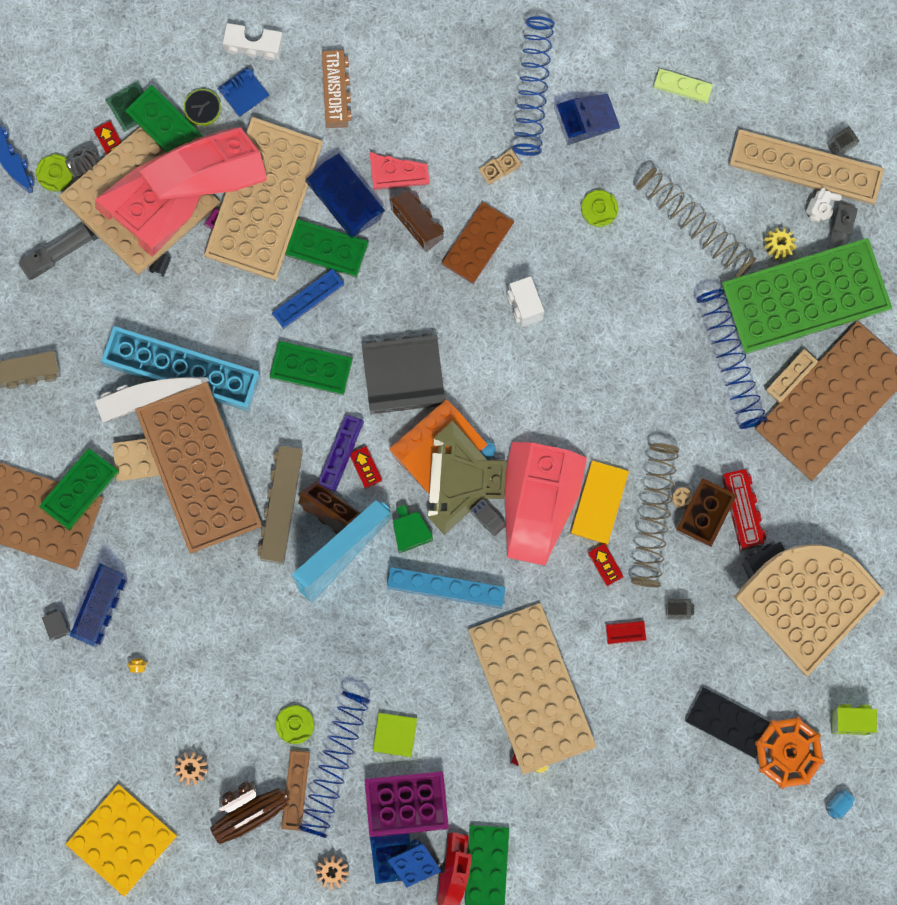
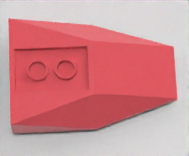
[95,143,201,257]

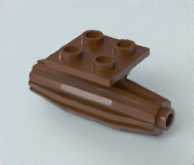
[210,780,290,845]

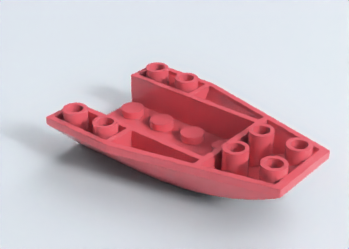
[140,127,267,200]
[505,442,587,566]

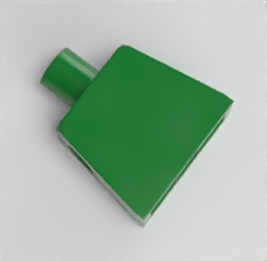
[393,505,433,554]

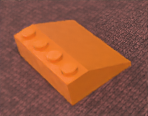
[389,399,487,494]

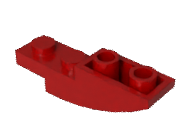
[437,832,472,905]

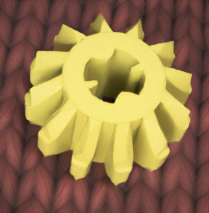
[764,227,796,259]

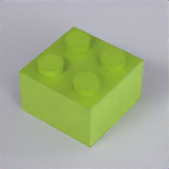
[831,704,877,735]

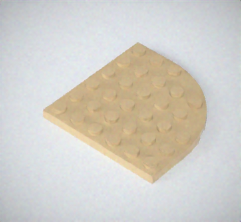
[733,544,885,677]

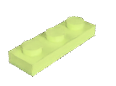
[654,68,713,103]

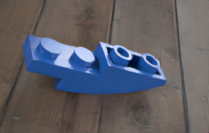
[0,125,34,193]

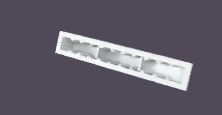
[95,377,209,423]

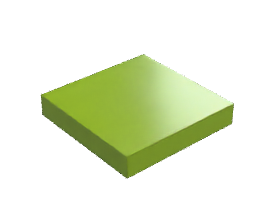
[373,713,417,758]

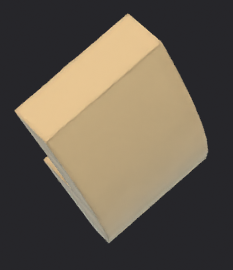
[479,149,523,185]

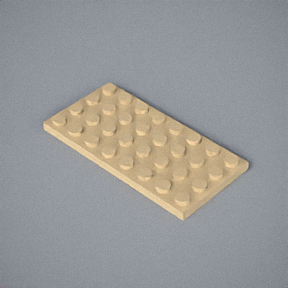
[204,117,323,281]
[468,603,597,775]

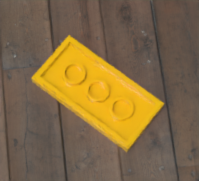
[571,461,629,545]

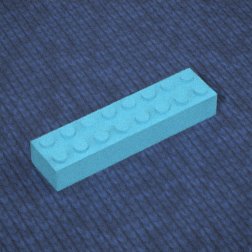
[101,326,261,412]

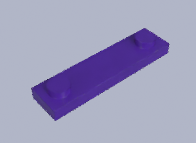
[318,415,364,492]

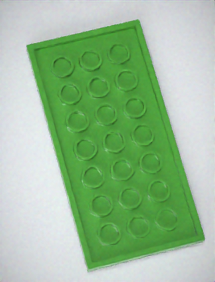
[722,238,892,354]

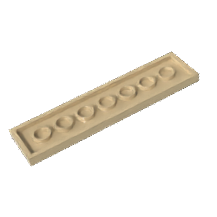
[729,129,885,205]

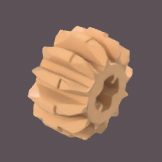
[174,752,208,786]
[315,856,349,890]

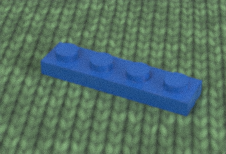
[272,269,344,330]

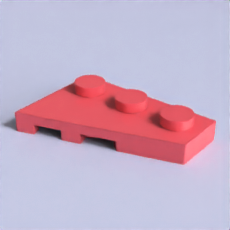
[370,152,429,190]

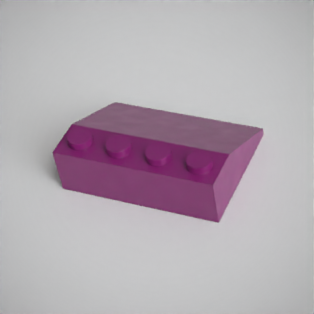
[365,771,449,837]

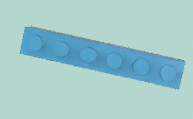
[387,567,506,609]

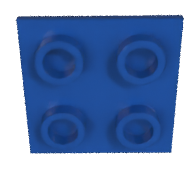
[217,67,269,117]
[388,839,442,888]

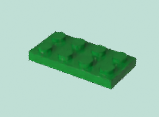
[125,85,202,153]
[285,219,369,278]
[270,341,353,396]
[39,448,119,531]
[465,825,509,905]

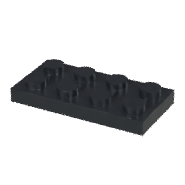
[685,687,770,759]

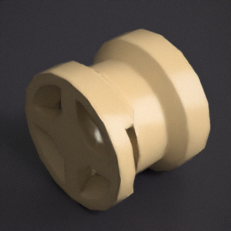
[672,487,692,508]

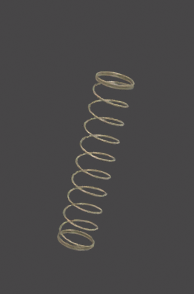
[635,167,757,279]
[631,443,680,588]

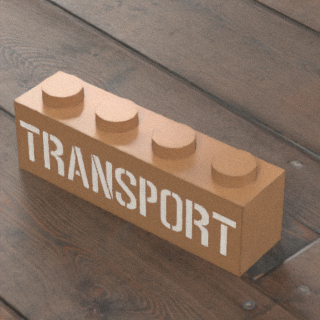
[322,50,352,128]

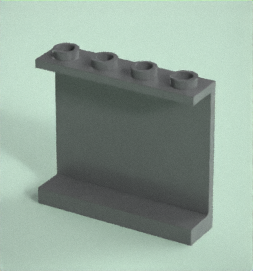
[362,333,446,415]

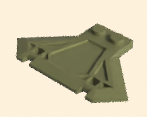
[427,421,507,535]

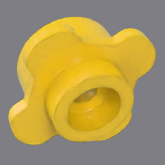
[127,658,147,673]

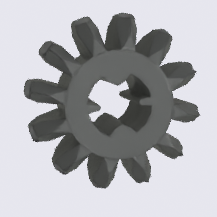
[65,146,99,177]

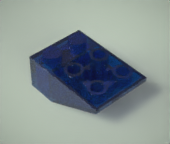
[555,94,620,145]
[370,833,411,884]

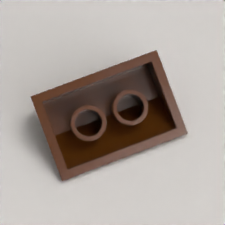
[390,191,444,252]
[676,478,737,547]
[298,481,361,534]

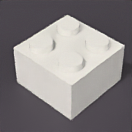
[506,276,544,328]

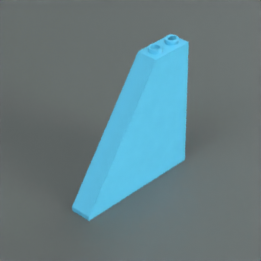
[292,500,391,603]

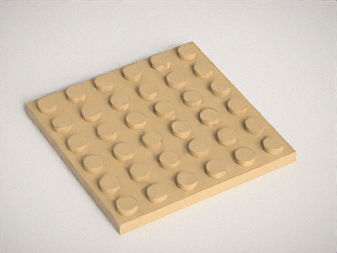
[59,127,220,276]

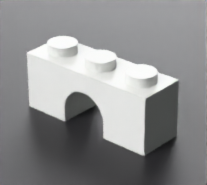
[223,23,283,60]

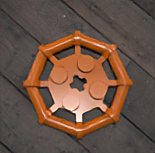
[755,716,825,789]

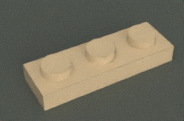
[766,349,819,403]

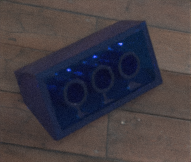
[305,153,385,238]
[69,563,127,648]

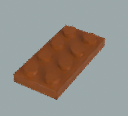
[442,202,514,285]

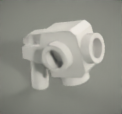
[806,188,842,223]

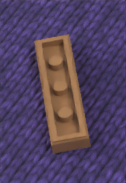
[281,750,310,831]

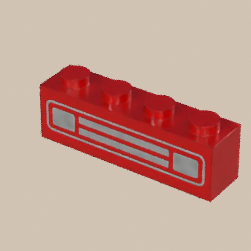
[722,469,766,551]

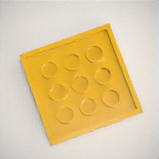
[65,784,177,897]

